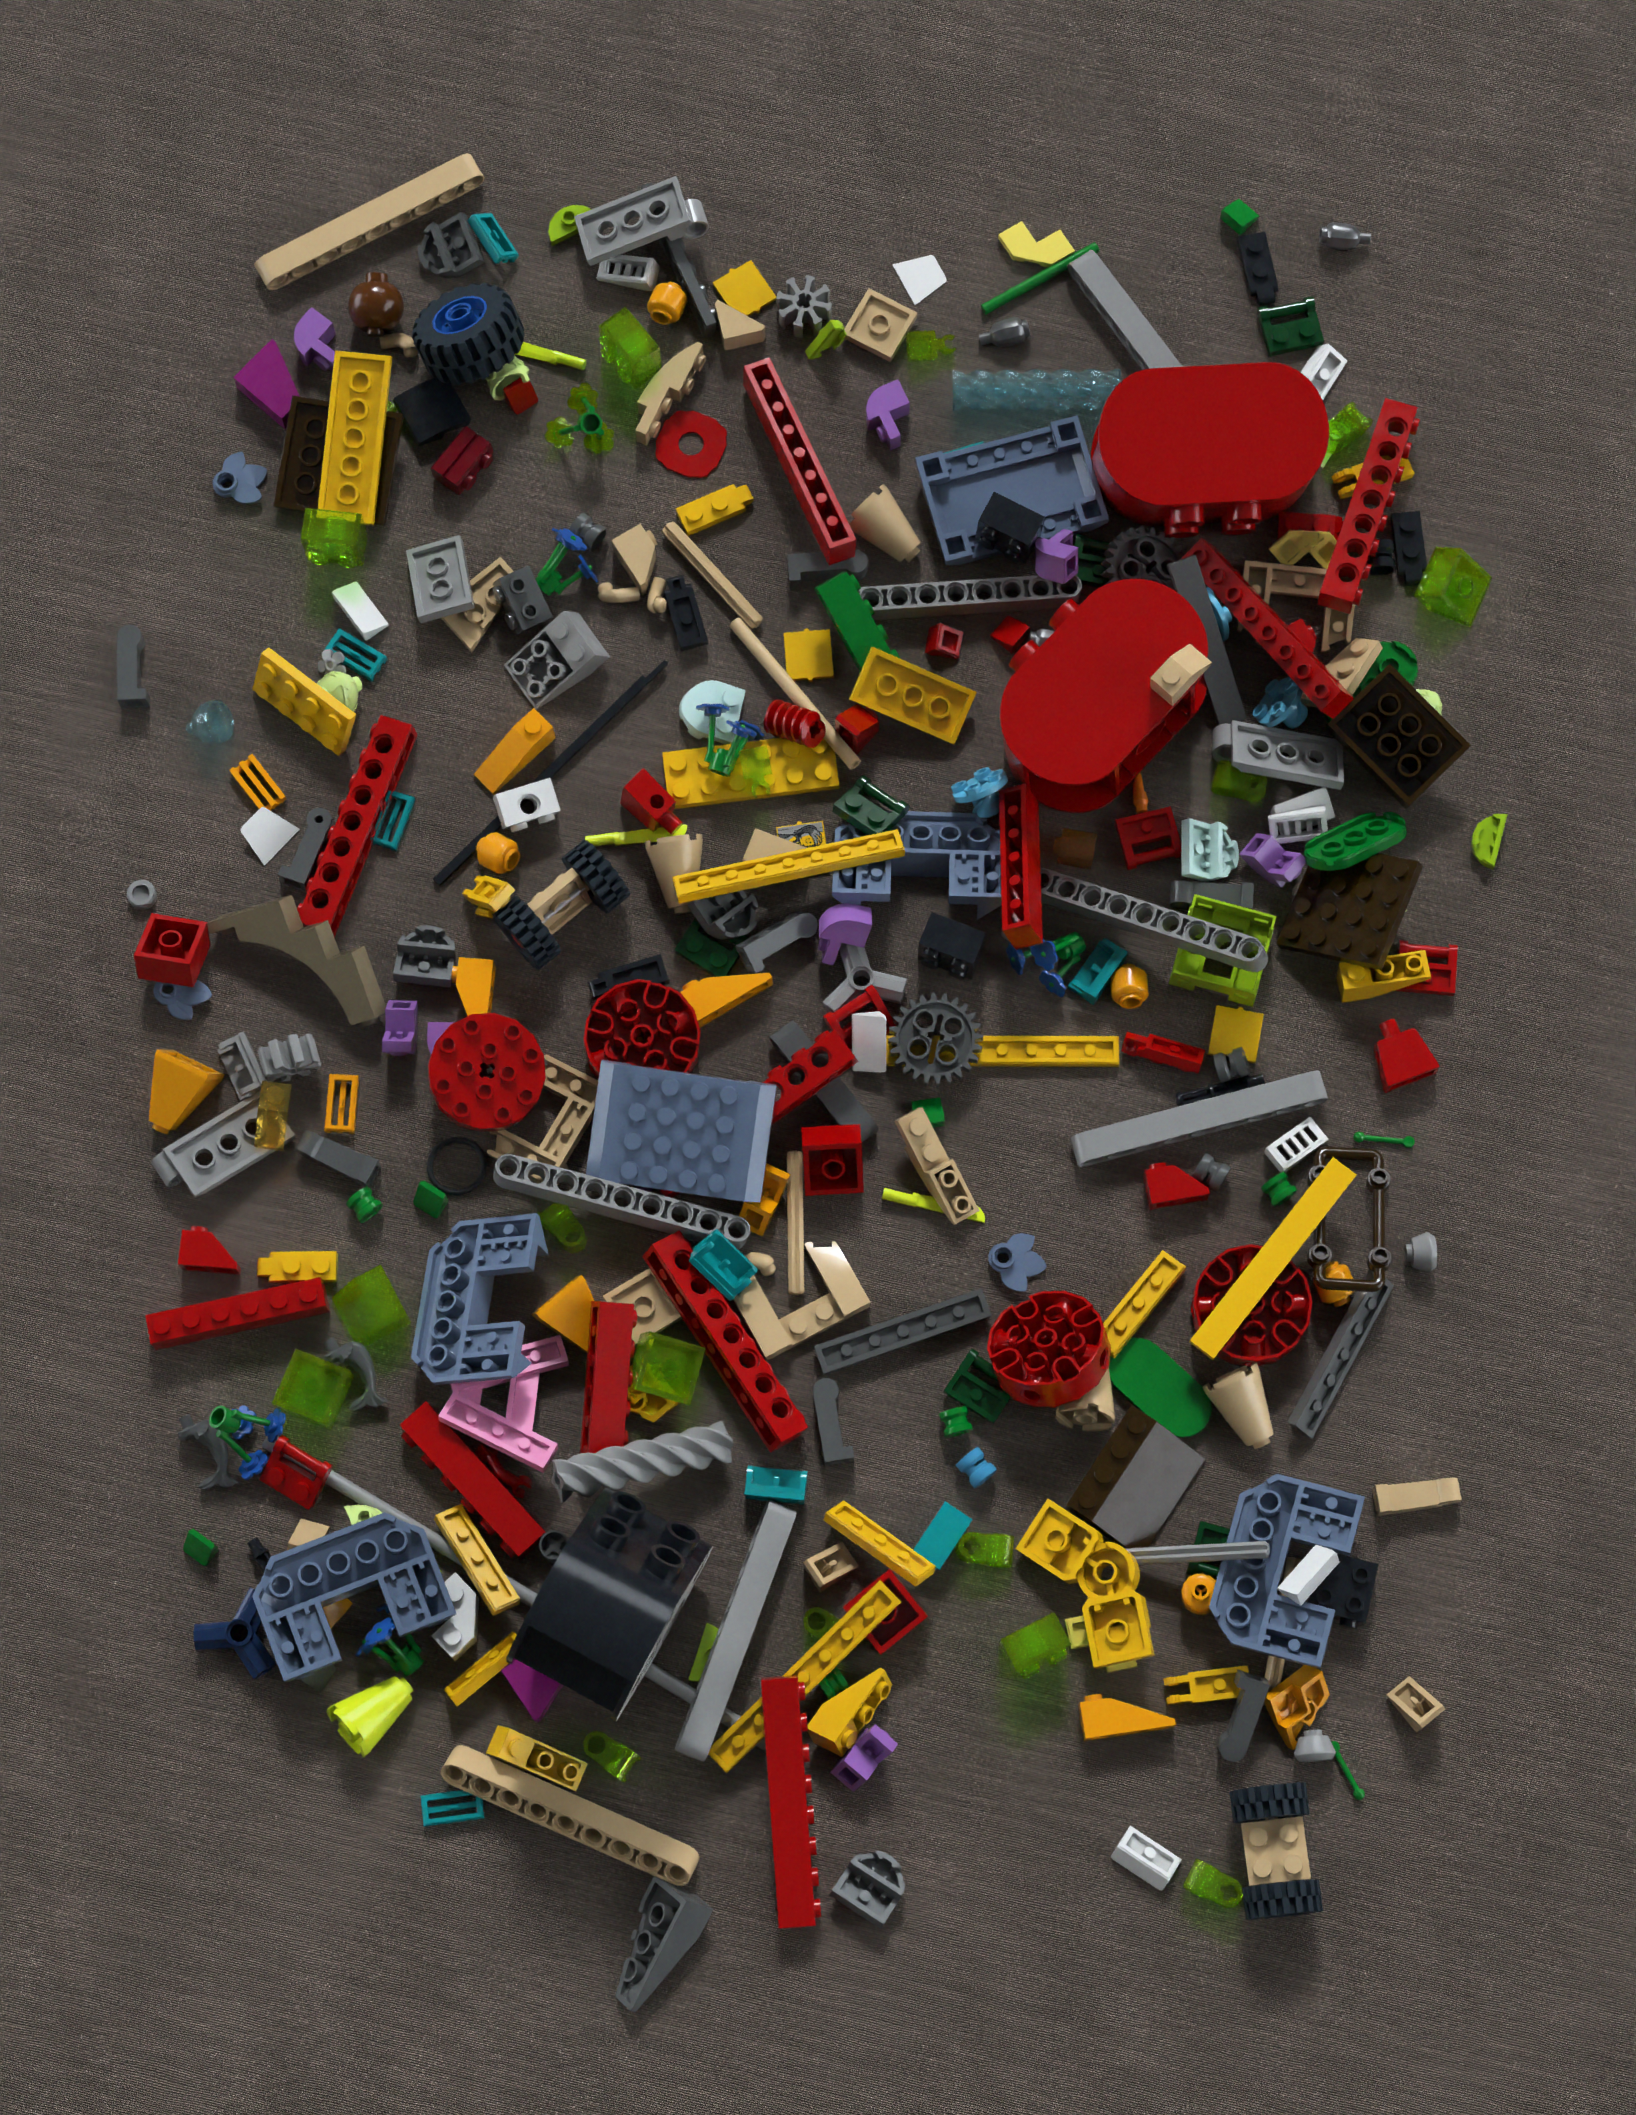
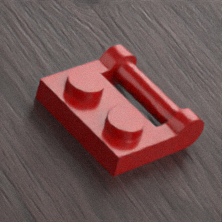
[1115,806,1181,870]
[1396,940,1458,996]
[823,984,896,1052]
[259,1435,333,1510]

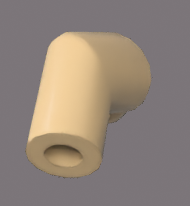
[379,333,418,357]
[744,1252,776,1276]

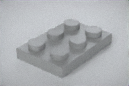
[406,535,475,623]

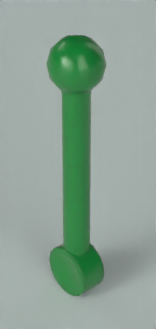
[1353,1131,1415,1148]
[1332,1741,1365,1800]

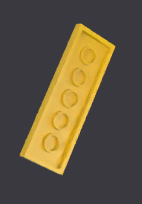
[317,350,392,526]
[662,738,839,809]

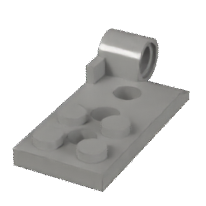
[574,176,709,266]
[1212,720,1344,790]
[151,1089,295,1198]

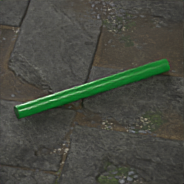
[981,242,1100,315]

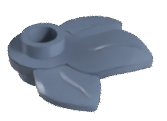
[213,452,267,504]
[153,975,212,1020]
[988,1233,1047,1292]

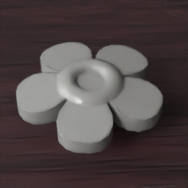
[317,649,346,675]

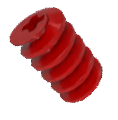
[763,699,826,748]

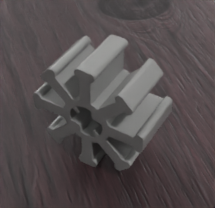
[776,275,832,338]
[257,1034,321,1082]

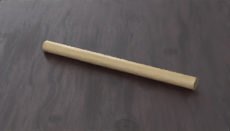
[730,618,861,770]

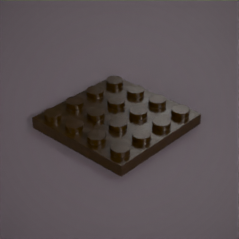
[273,395,404,526]
[1276,853,1423,970]

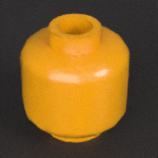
[647,282,687,325]
[476,832,520,874]
[1110,964,1149,1009]
[1313,1261,1355,1307]
[1181,1573,1216,1615]

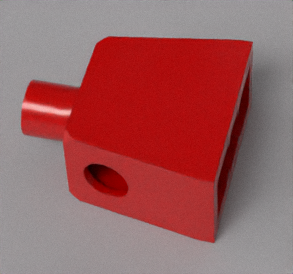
[620,768,683,835]
[1374,1018,1440,1093]

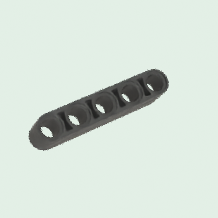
[769,1020,878,1142]

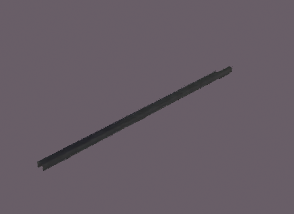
[433,660,668,886]

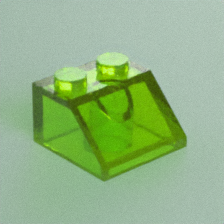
[1414,547,1492,626]
[332,1264,411,1346]
[633,1331,705,1406]

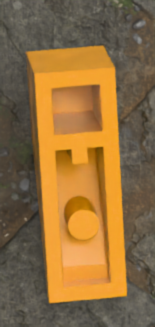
[474,708,556,795]
[452,957,496,1016]
[680,972,773,1028]
[1078,1694,1176,1741]

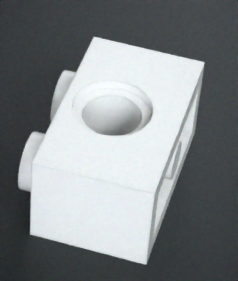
[493,778,561,832]

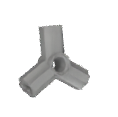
[822,943,907,1013]

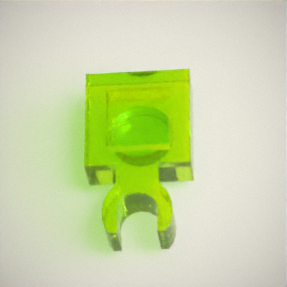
[906,330,956,362]
[739,745,773,798]

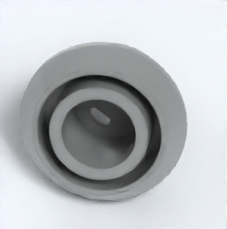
[1404,1232,1437,1272]
[1294,1730,1336,1762]

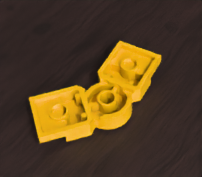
[1015,1498,1155,1669]

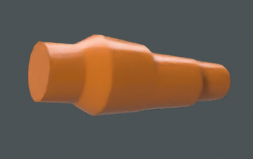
[1133,773,1149,814]

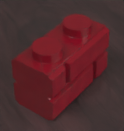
[431,426,494,495]

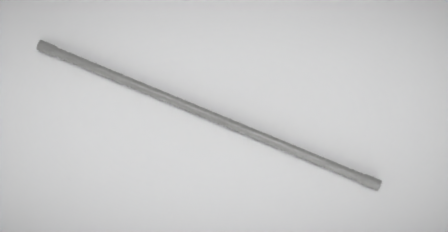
[262,1436,766,1751]

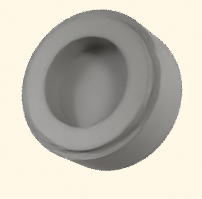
[127,880,157,910]

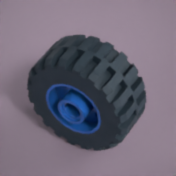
[412,283,525,385]

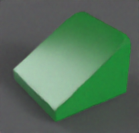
[1220,199,1259,236]
[911,1097,945,1128]
[413,1180,448,1218]
[183,1528,219,1566]

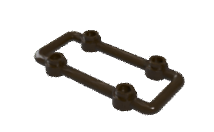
[1307,1147,1392,1292]

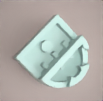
[679,680,746,744]
[1181,818,1239,882]

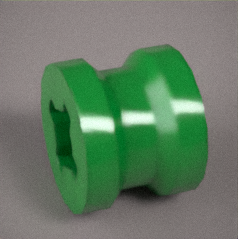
[1261,1171,1298,1208]
[346,1186,383,1223]
[939,1406,973,1438]
[818,1666,850,1700]

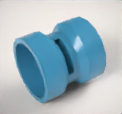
[956,1447,997,1489]

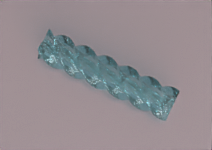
[952,369,1121,411]

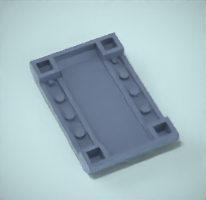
[915,415,1109,565]
[586,1060,777,1202]

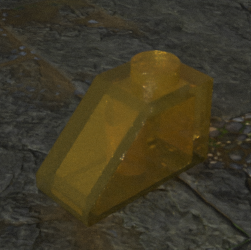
[254,1081,292,1151]

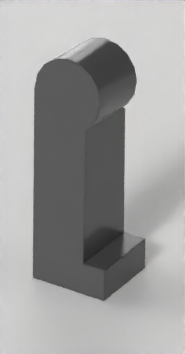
[787,550,868,590]
[117,625,150,709]
[278,808,333,892]
[1169,881,1254,910]
[735,911,818,973]
[295,1130,381,1188]
[813,1378,855,1467]
[1217,1669,1270,1762]

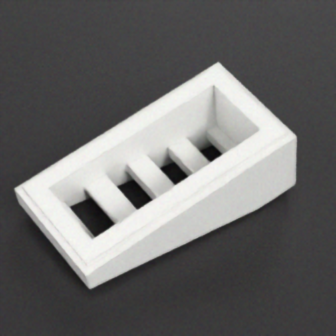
[596,255,660,291]
[1268,806,1328,844]
[1264,1117,1328,1173]

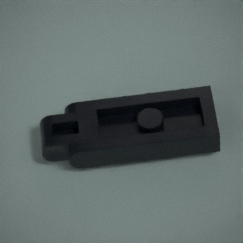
[1237,232,1278,306]
[1390,511,1428,586]
[664,574,708,652]
[588,954,670,1000]

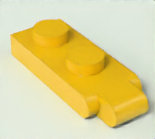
[676,484,754,536]
[257,1251,338,1283]

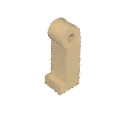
[1372,1478,1462,1516]

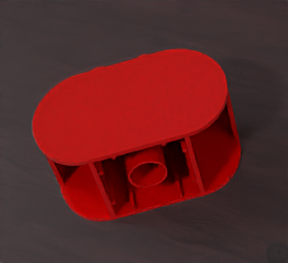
[1091,362,1329,538]
[1000,579,1208,813]

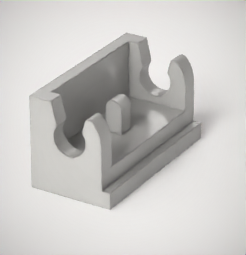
[218,1031,271,1102]

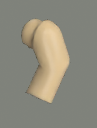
[647,577,667,613]
[598,582,640,603]

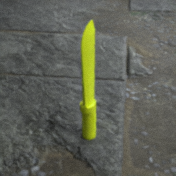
[515,342,586,370]
[585,825,687,846]
[882,1188,985,1223]

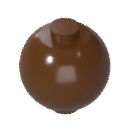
[348,272,404,337]

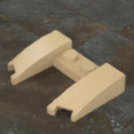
[1237,560,1355,652]
[487,1054,598,1185]
[733,1241,871,1361]

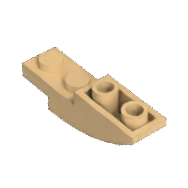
[635,342,706,445]
[894,1107,980,1225]

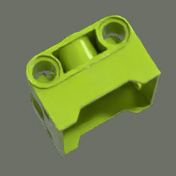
[1168,894,1277,1007]

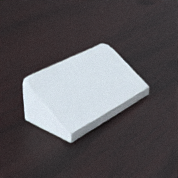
[1301,344,1347,400]
[332,581,389,641]
[1271,787,1335,835]
[852,1011,886,1073]
[1277,1545,1340,1606]
[1111,1826,1182,1891]

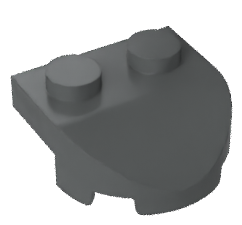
[418,212,484,278]
[687,890,758,939]
[393,925,456,987]
[829,1851,905,1929]

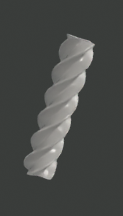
[551,1421,733,1503]

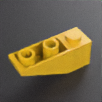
[1336,950,1431,1003]
[807,1668,892,1757]
[486,1725,588,1792]

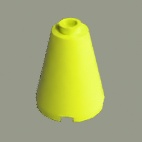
[327,1676,413,1757]

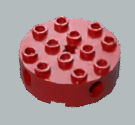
[583,979,701,1079]
[428,1013,546,1132]
[1190,1244,1313,1367]
[987,1291,1111,1408]

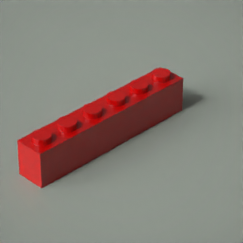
[999,783,1043,950]
[145,1277,330,1350]
[580,1301,637,1453]
[400,1401,546,1560]

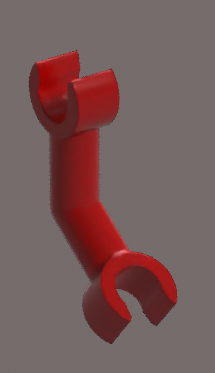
[475,1443,532,1498]

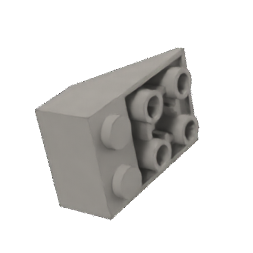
[504,611,610,709]

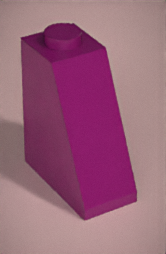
[233,339,300,430]
[501,1660,563,1724]

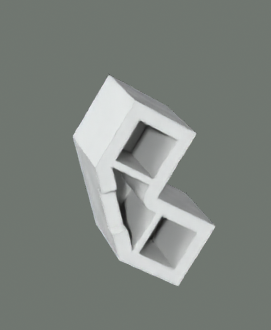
[432,1572,479,1662]

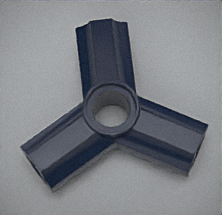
[193,1587,276,1680]

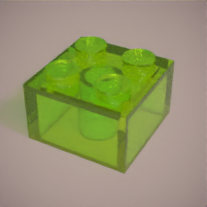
[598,307,662,389]
[300,508,368,568]
[272,1349,355,1431]
[998,1612,1071,1680]

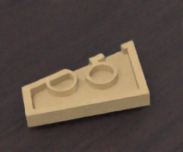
[441,557,514,653]
[1300,638,1383,707]

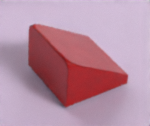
[503,377,538,415]
[990,615,1031,654]
[925,623,964,659]

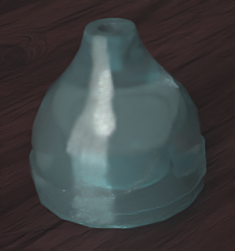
[186,700,234,744]

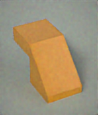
[739,1163,791,1236]

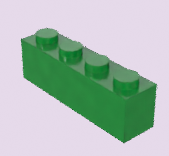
[814,572,901,672]

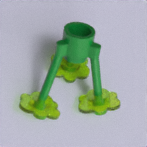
[544,382,614,454]

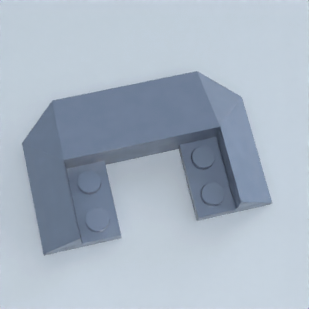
[832,810,1002,920]
[411,1213,549,1385]
[1209,1474,1365,1669]
[252,1512,457,1682]

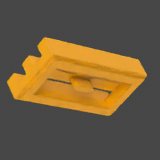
[229,754,287,811]
[324,1074,359,1134]

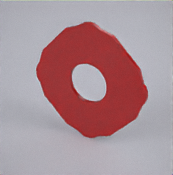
[655,410,727,478]

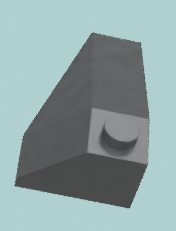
[615,1876,713,2012]

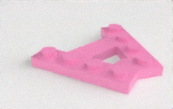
[438,1335,569,1473]

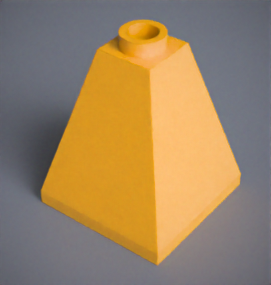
[148,1049,225,1134]
[532,1275,594,1353]

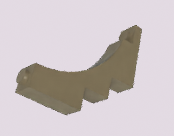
[207,895,386,1027]

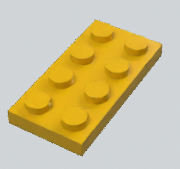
[252,647,356,756]
[849,647,977,745]

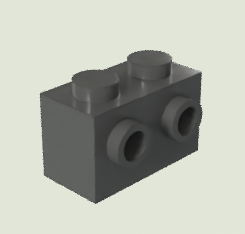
[493,565,553,635]

